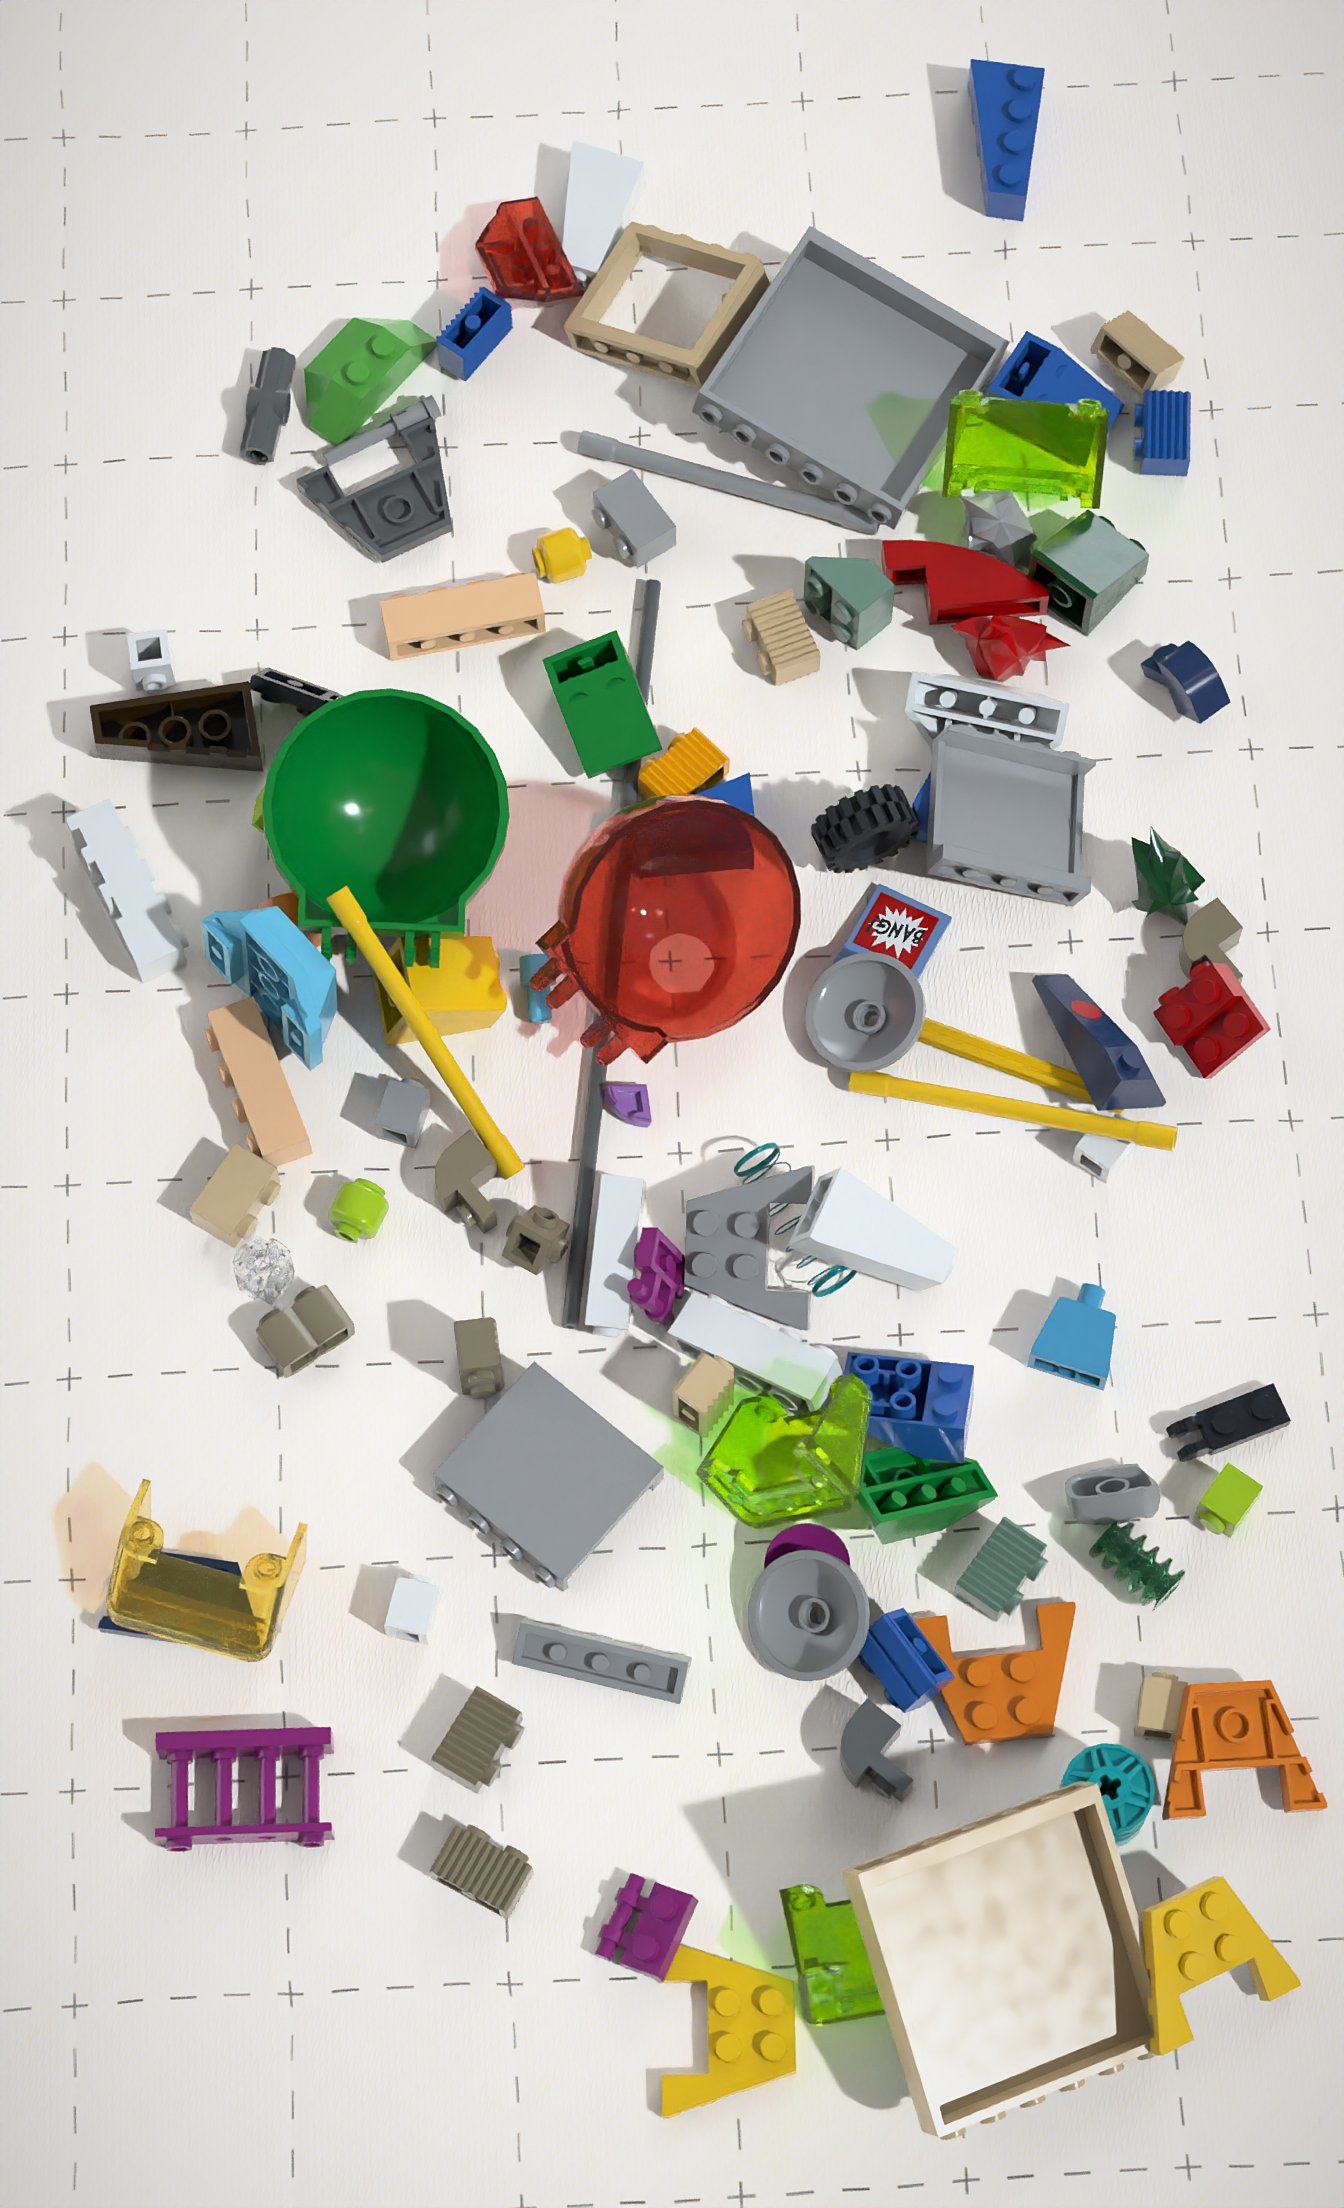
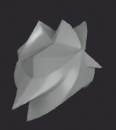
[958,489,1038,569]

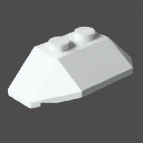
[904,671,1070,750]

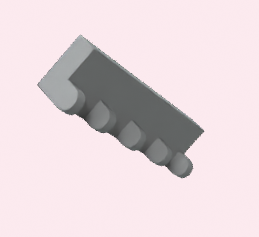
[512,1617,692,1704]

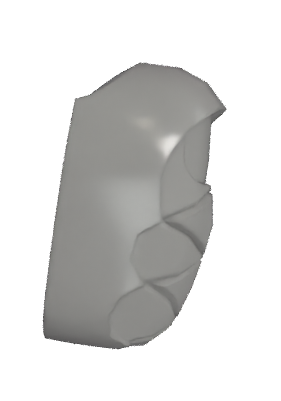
[1065,1463,1161,1525]

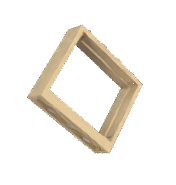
[563,221,770,389]

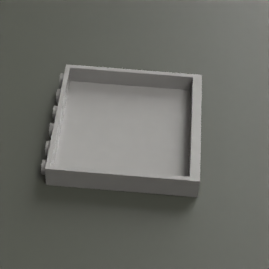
[692,226,1010,530]

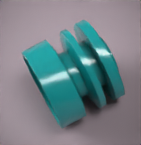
[1059,1743,1155,1847]

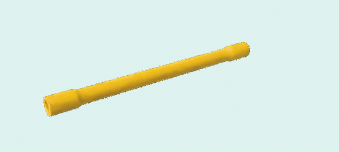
[326,886,525,1180]
[849,1071,1178,1152]

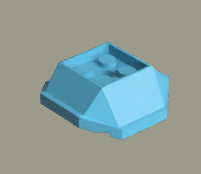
[202,906,338,1071]

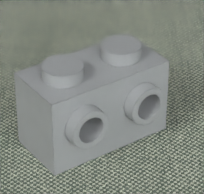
[591,469,676,569]

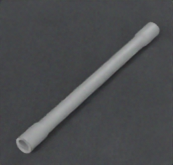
[577,430,880,535]

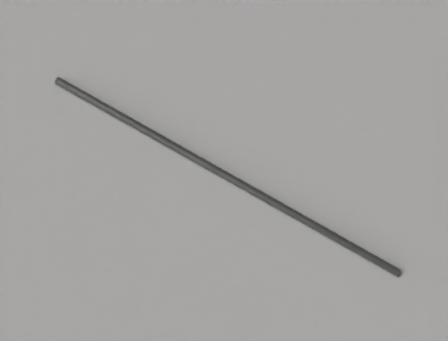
[561,579,661,1329]

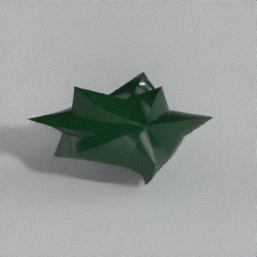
[1131,825,1206,927]

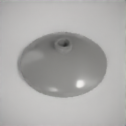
[805,952,926,1073]
[748,1550,870,1681]

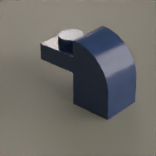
[1140,640,1231,724]

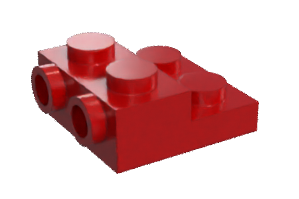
[1153,962,1271,1079]

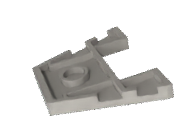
[684,1165,815,1330]

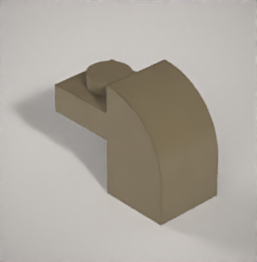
[1179,897,1243,984]
[435,1130,498,1234]

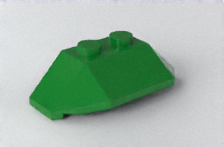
[854,1447,999,1545]

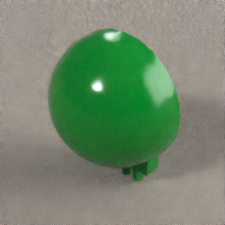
[262,688,510,968]

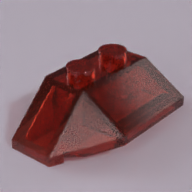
[475,196,583,309]

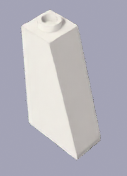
[561,140,645,291]
[788,1167,958,1292]
[585,1173,647,1337]

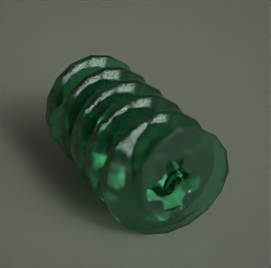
[1089,1520,1186,1611]

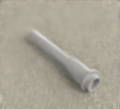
[322,395,442,466]

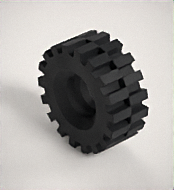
[811,784,920,874]

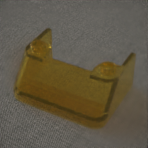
[106,1478,308,1662]

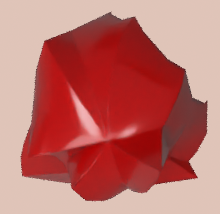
[950,612,1071,683]

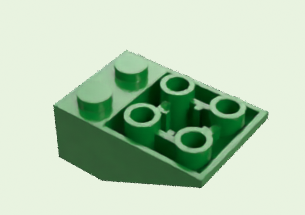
[542,630,663,779]

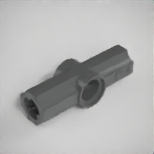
[240,347,296,466]

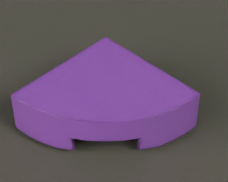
[603,1084,652,1128]

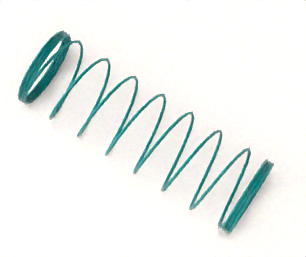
[734,1142,858,1297]

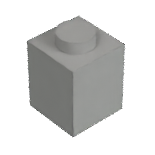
[374,1079,431,1149]

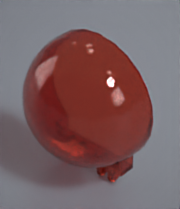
[529,793,801,1066]

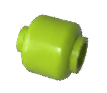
[328,1178,389,1243]

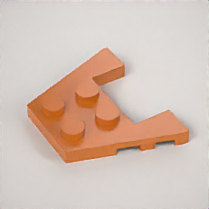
[912,1601,1076,1746]
[1162,1680,1328,1821]

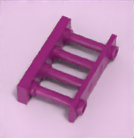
[155,1727,335,1852]

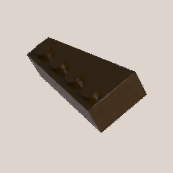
[89,681,264,772]

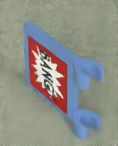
[833,883,952,980]

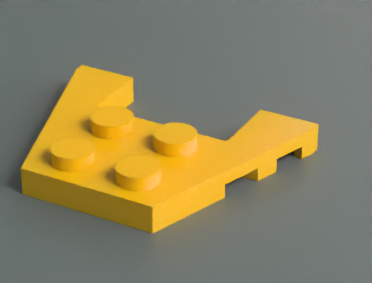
[1142,1876,1301,2056]
[661,1945,796,2119]

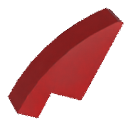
[881,540,1049,625]

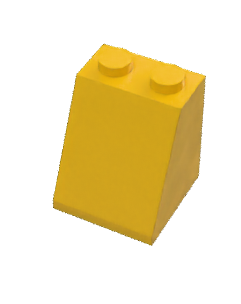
[372,936,507,1045]

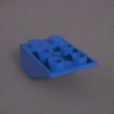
[985,331,1125,465]
[836,1352,975,1463]

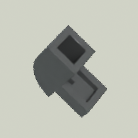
[840,1698,914,1802]

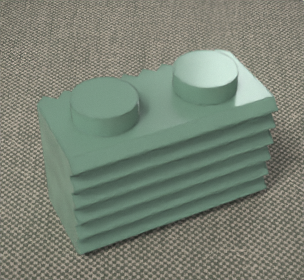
[954,1516,1048,1622]

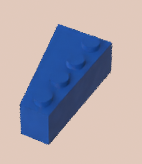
[968,58,1045,221]

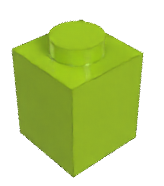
[1195,1462,1264,1538]

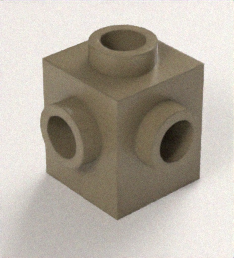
[501,1205,570,1276]

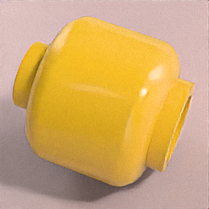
[531,527,592,584]

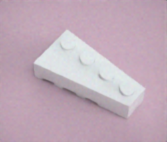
[65,798,189,984]
[668,1291,844,1435]

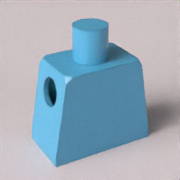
[1027,1283,1116,1391]

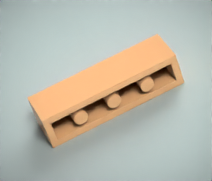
[380,572,546,661]
[204,996,313,1167]

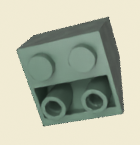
[804,556,895,650]

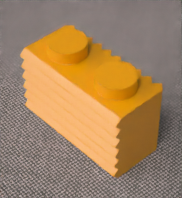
[638,727,730,810]

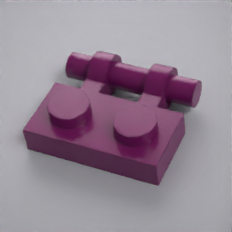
[627,1227,685,1326]
[594,1873,699,1982]

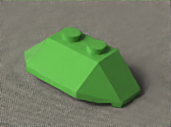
[304,317,437,446]

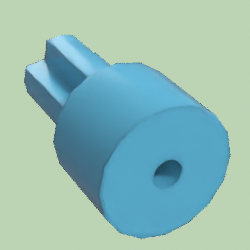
[519,954,557,1024]

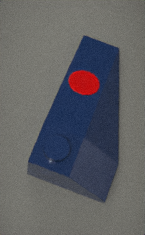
[1032,974,1167,1111]

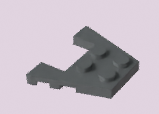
[296,417,452,563]

